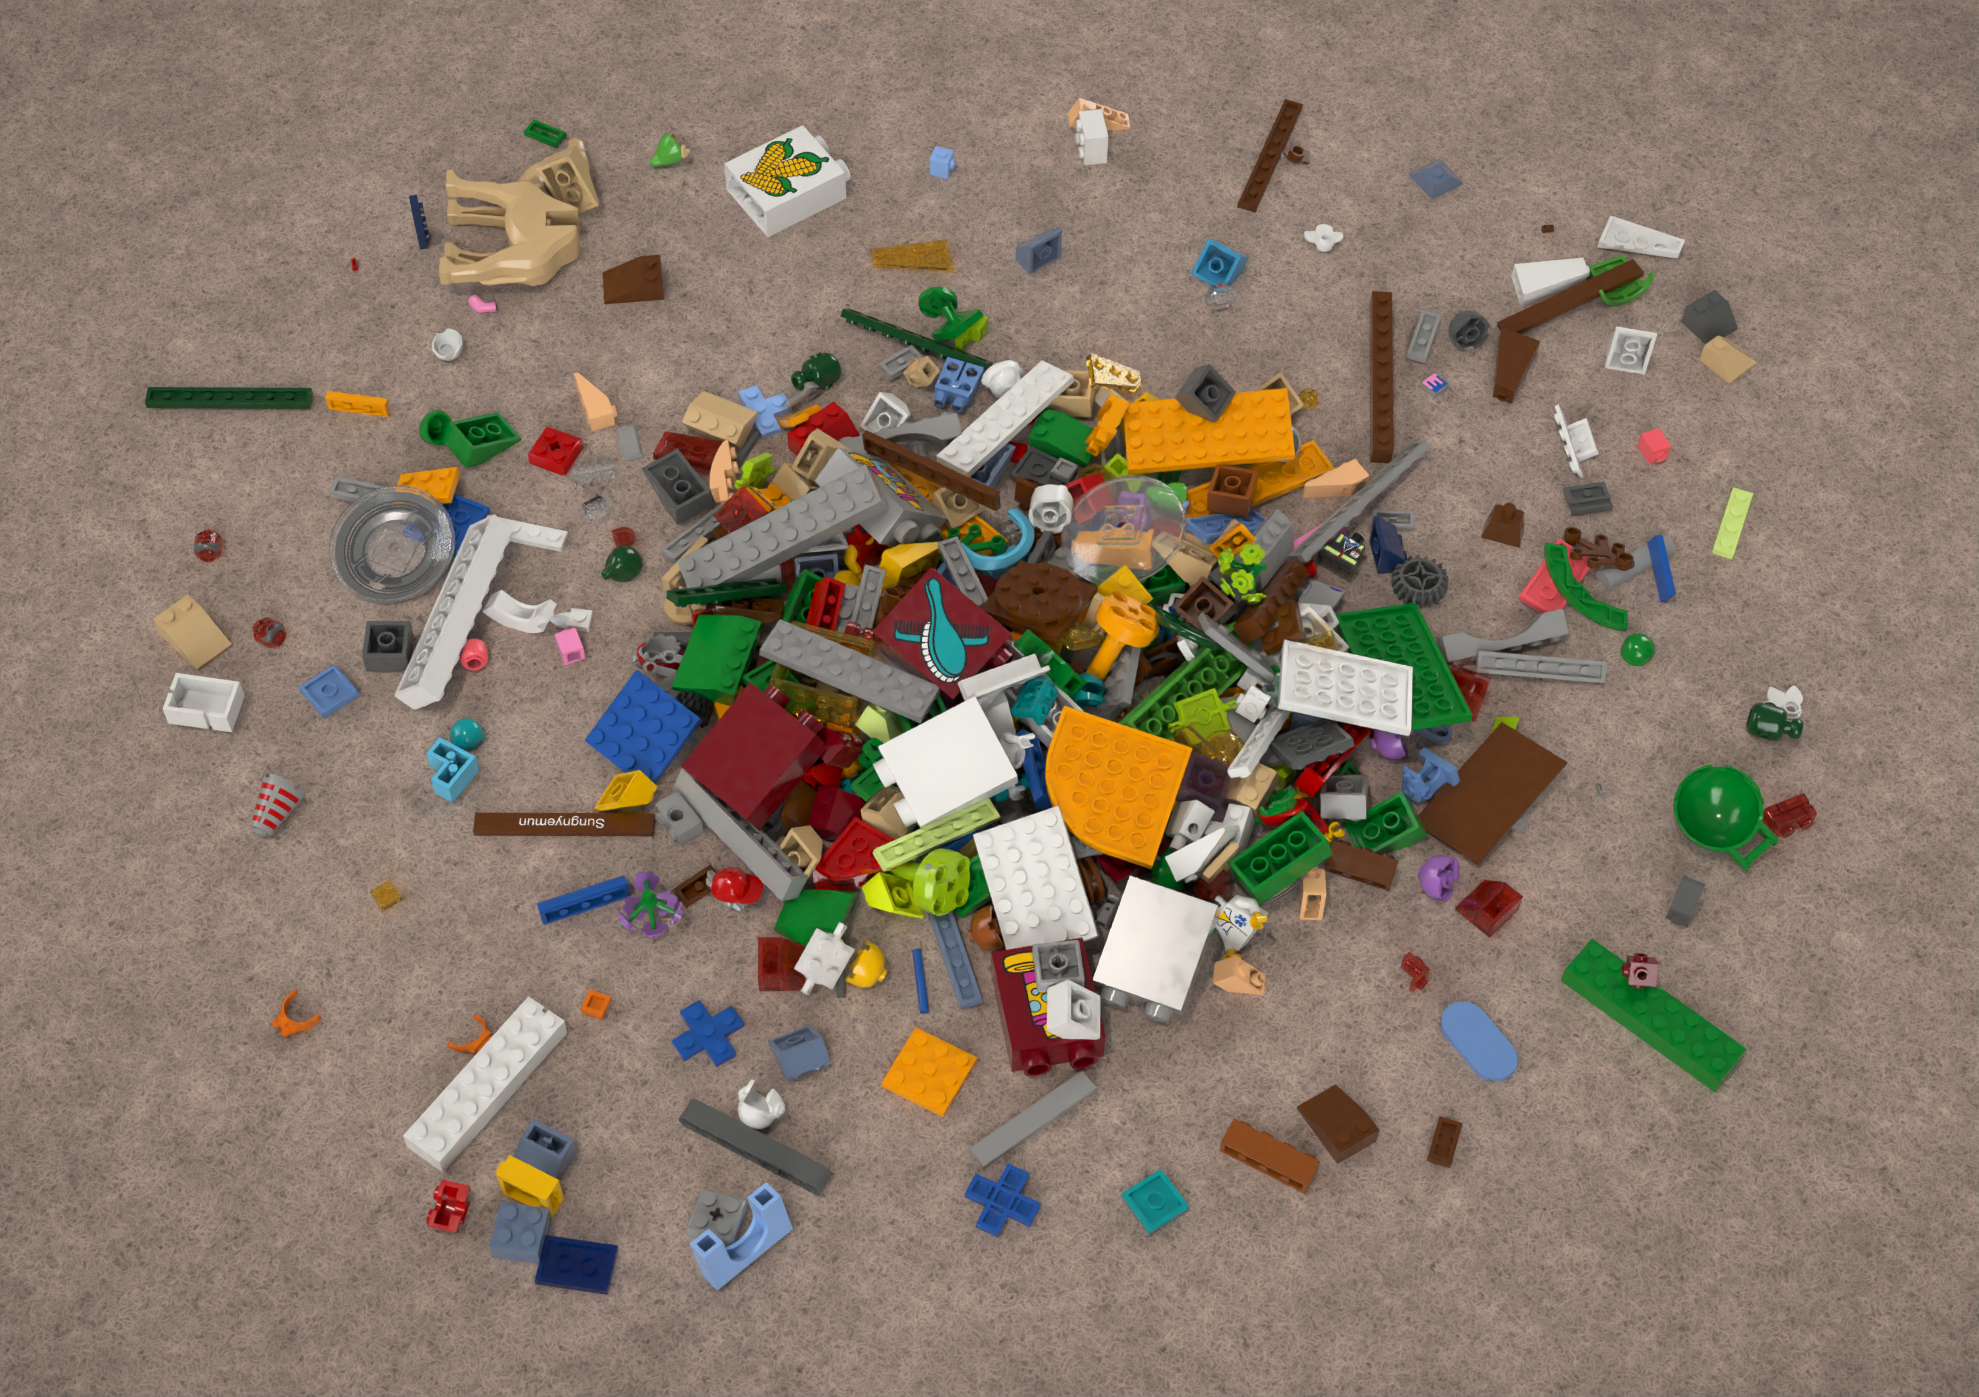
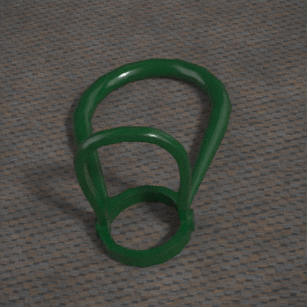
[1146,603,1221,650]

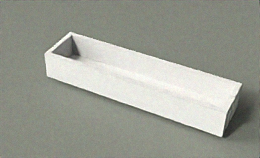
[403,996,567,1173]

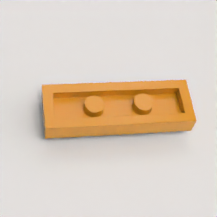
[325,391,390,417]

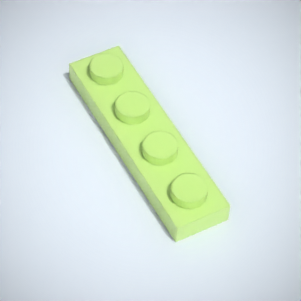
[1712,487,1753,560]

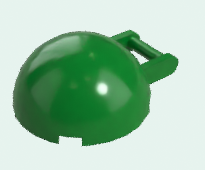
[1673,764,1779,871]

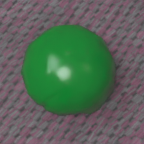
[1620,633,1655,666]

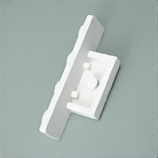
[1554,404,1599,479]

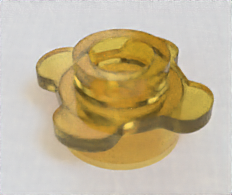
[1299,388,1319,408]

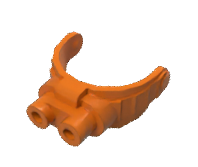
[271,990,321,1039]
[447,1014,493,1055]

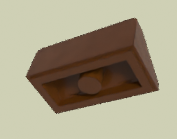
[671,864,716,908]

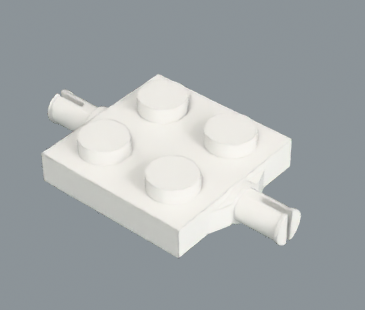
[794,922,855,996]

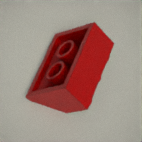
[787,401,860,456]

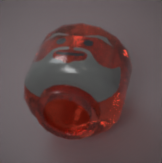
[194,530,222,562]
[253,617,286,648]

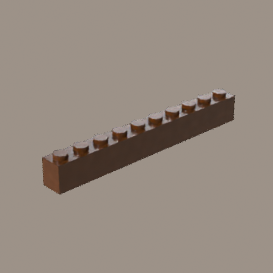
[1369,291,1394,464]

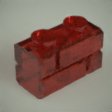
[1762,793,1817,838]

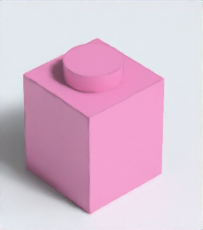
[555,628,585,665]

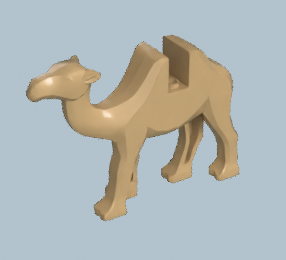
[439,138,590,286]

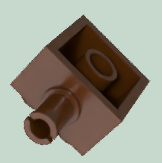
[1171,576,1237,639]

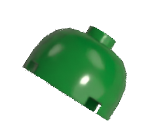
[1149,848,1191,892]

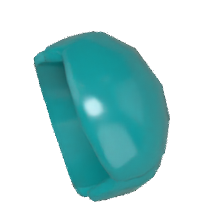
[450,718,485,751]

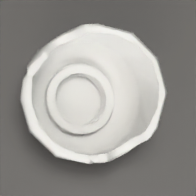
[432,328,463,361]

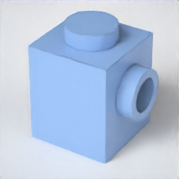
[930,146,956,179]

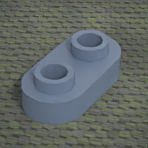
[1413,725,1453,745]

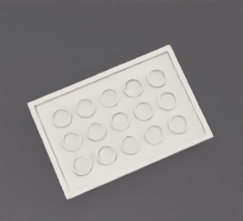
[1278,640,1413,736]
[973,806,1099,950]

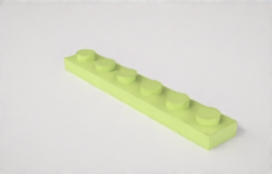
[873,798,1001,872]

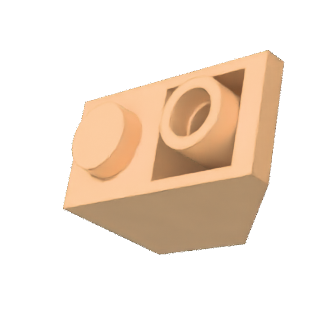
[1213,955,1265,995]

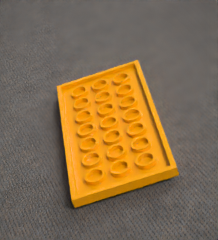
[1123,388,1295,475]

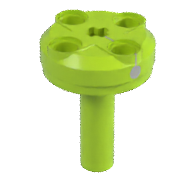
[885,848,970,916]

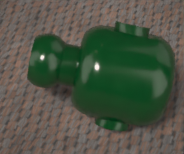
[791,352,841,390]
[1746,702,1803,741]

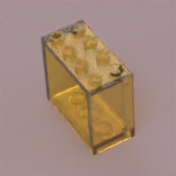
[770,620,877,729]

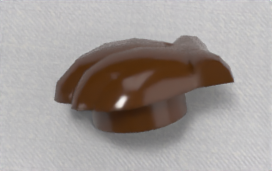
[1284,145,1310,164]

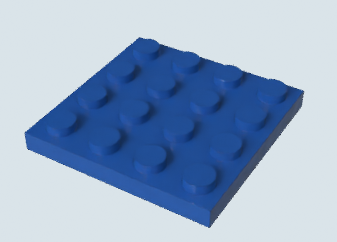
[585,669,703,784]

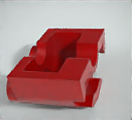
[426,1180,471,1233]

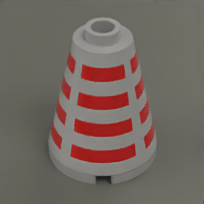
[250,773,306,838]

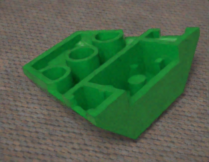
[774,889,860,946]

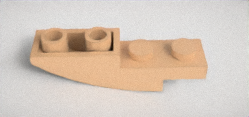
[710,440,740,516]

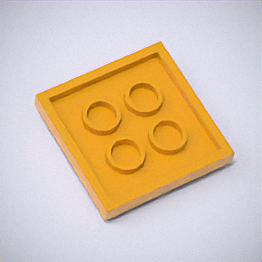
[881,1027,977,1117]

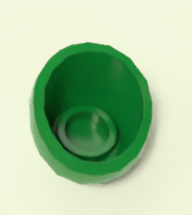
[419,409,452,445]

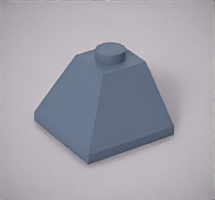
[1409,159,1463,199]

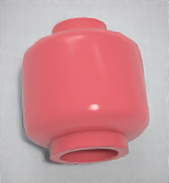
[460,639,488,670]

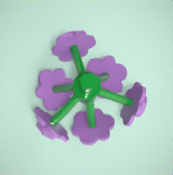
[618,871,684,938]

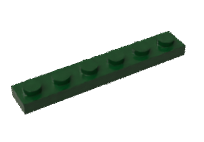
[666,578,787,608]

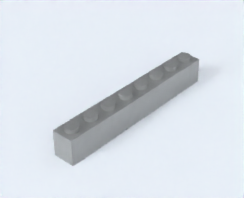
[673,768,808,901]

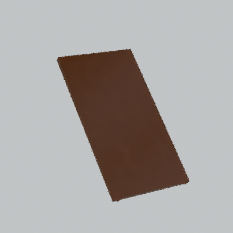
[1418,722,1567,865]

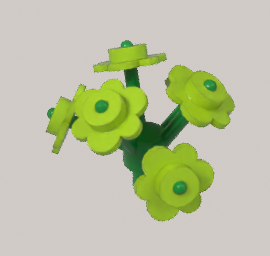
[1218,544,1267,605]

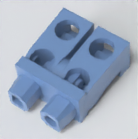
[934,357,984,414]

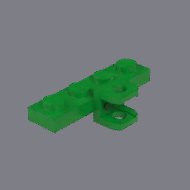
[850,738,884,802]

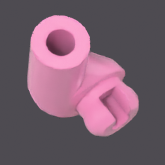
[468,295,496,313]

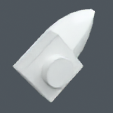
[550,608,593,632]

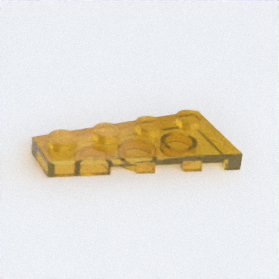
[870,239,954,273]

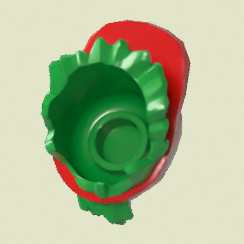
[1254,787,1308,829]

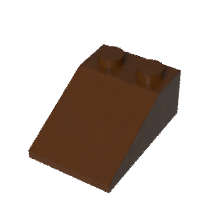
[603,255,664,304]
[715,597,785,625]
[1297,1084,1379,1164]

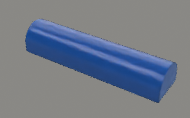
[1016,729,1053,810]
[537,875,630,925]

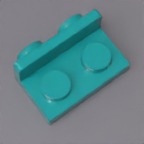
[1011,678,1058,725]

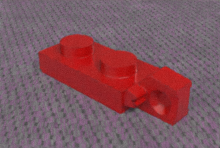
[813,869,876,890]

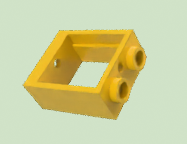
[496,1155,564,1217]

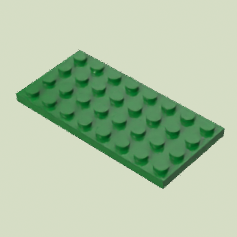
[1335,603,1472,734]

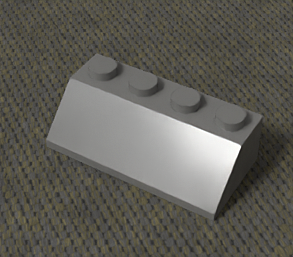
[1236,509,1294,592]

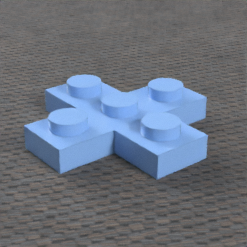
[738,385,792,439]

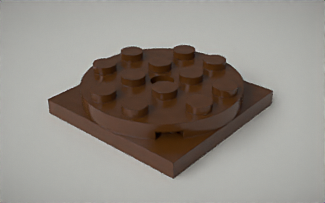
[981,560,1097,643]

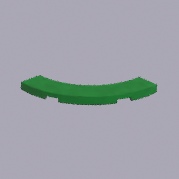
[1544,543,1628,632]

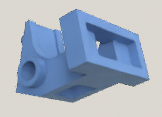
[1402,747,1460,803]

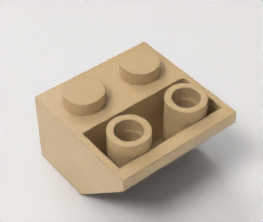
[861,785,917,839]

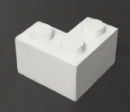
[1200,804,1255,855]

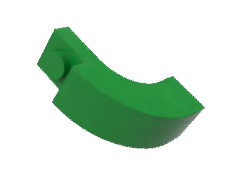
[1013,629,1087,698]

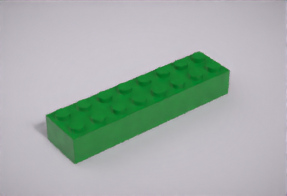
[1561,938,1747,1092]

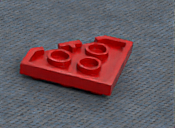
[815,817,899,881]

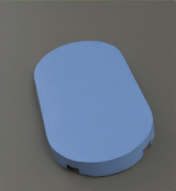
[1441,1001,1518,1082]

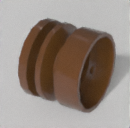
[1077,857,1105,906]

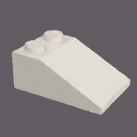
[1605,326,1657,375]
[1165,825,1240,883]

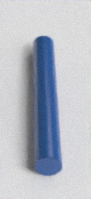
[912,948,929,1014]

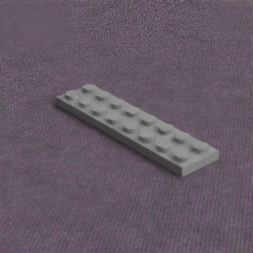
[759,619,940,723]

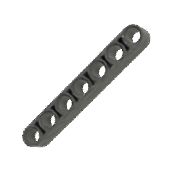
[679,1099,833,1195]

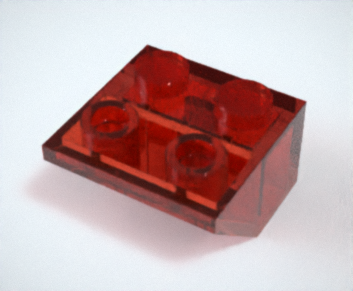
[1455,879,1523,938]
[758,937,806,991]

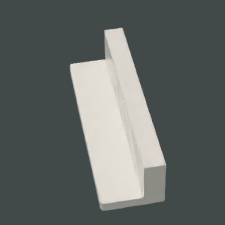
[958,654,1051,701]

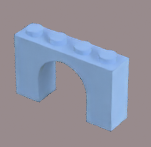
[690,1183,793,1291]

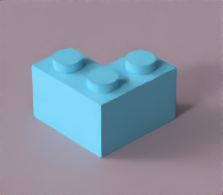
[426,737,479,803]

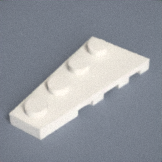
[1597,216,1685,259]

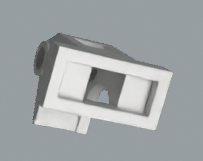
[1234,667,1276,723]

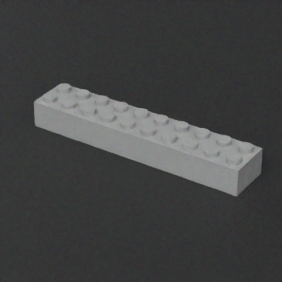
[677,464,889,588]

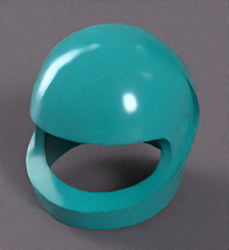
[1070,673,1107,710]

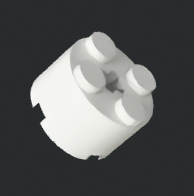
[1029,484,1073,534]

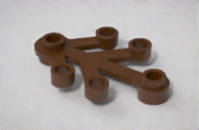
[1563,527,1635,571]

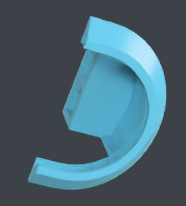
[961,509,1034,585]

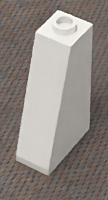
[1511,258,1590,306]

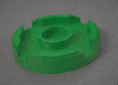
[918,287,958,318]

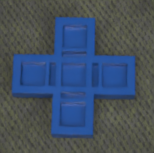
[671,1000,744,1067]
[965,1163,1041,1237]

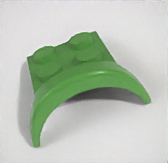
[1589,255,1655,306]

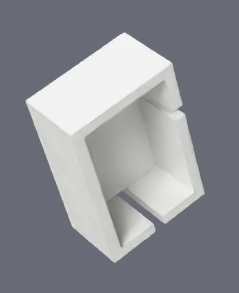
[163,673,245,732]

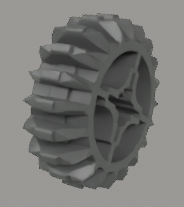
[1391,555,1449,609]

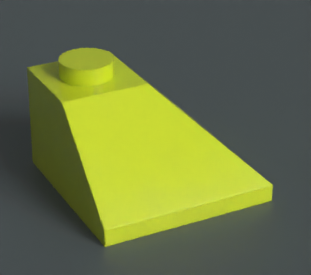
[862,872,925,919]

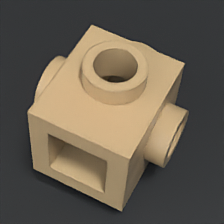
[903,356,940,388]

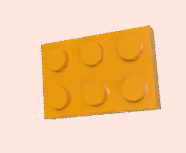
[391,467,461,508]

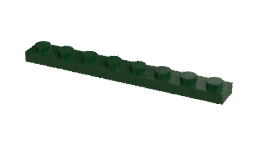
[841,308,993,371]
[145,387,313,409]

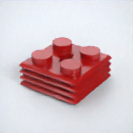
[528,426,583,476]

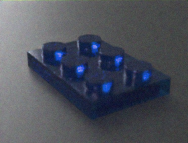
[535,1235,619,1295]

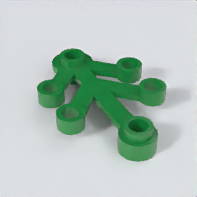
[938,524,1007,565]

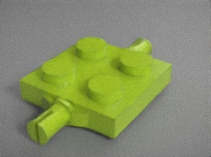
[734,452,776,499]
[1168,688,1237,745]

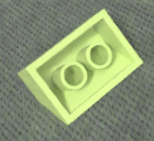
[855,703,903,743]

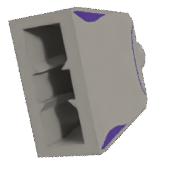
[1292,580,1345,613]

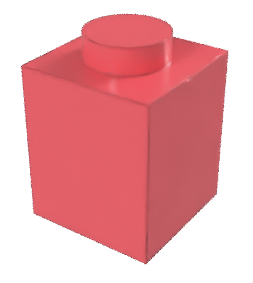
[1637,428,1671,464]

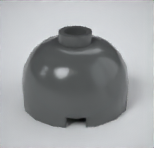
[1449,310,1490,351]

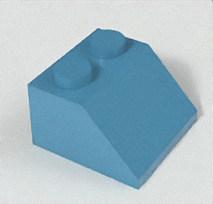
[1191,239,1249,292]

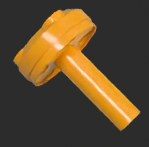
[1085,591,1159,681]

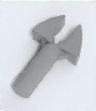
[785,381,819,408]

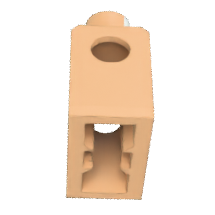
[1299,866,1326,920]

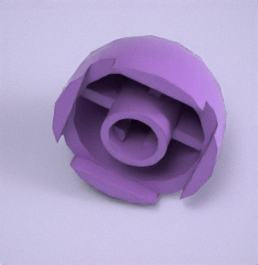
[1370,729,1408,760]
[1418,855,1459,901]

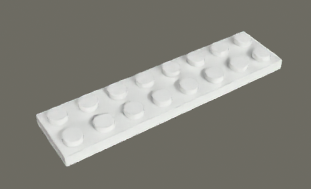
[936,360,1074,477]

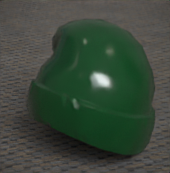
[601,545,643,582]

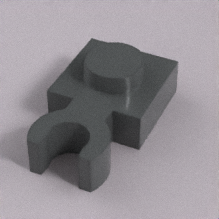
[1083,703,1121,721]

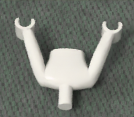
[999,732,1035,800]

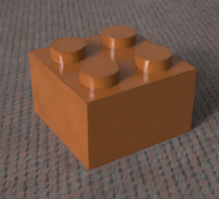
[1207,464,1258,518]

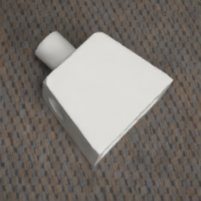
[1165,800,1215,852]

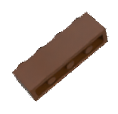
[1219,1119,1320,1194]

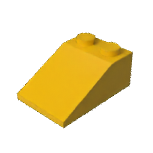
[879,542,941,591]

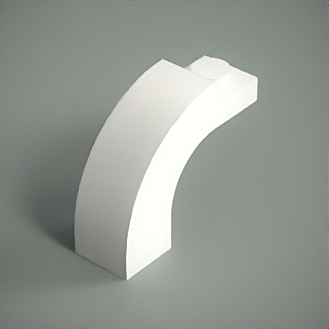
[482,590,557,633]

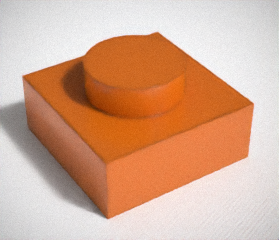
[580,989,612,1020]

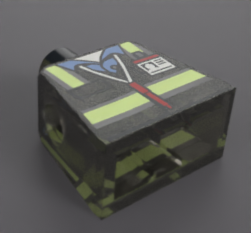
[1316,533,1365,583]

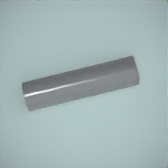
[1595,535,1676,590]

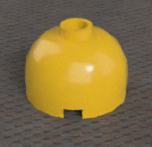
[845,940,888,988]

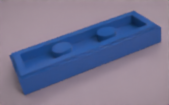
[1647,535,1676,602]

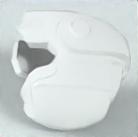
[981,360,1023,399]
[737,1080,785,1130]

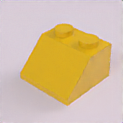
[1097,565,1153,604]

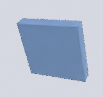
[298,664,360,719]

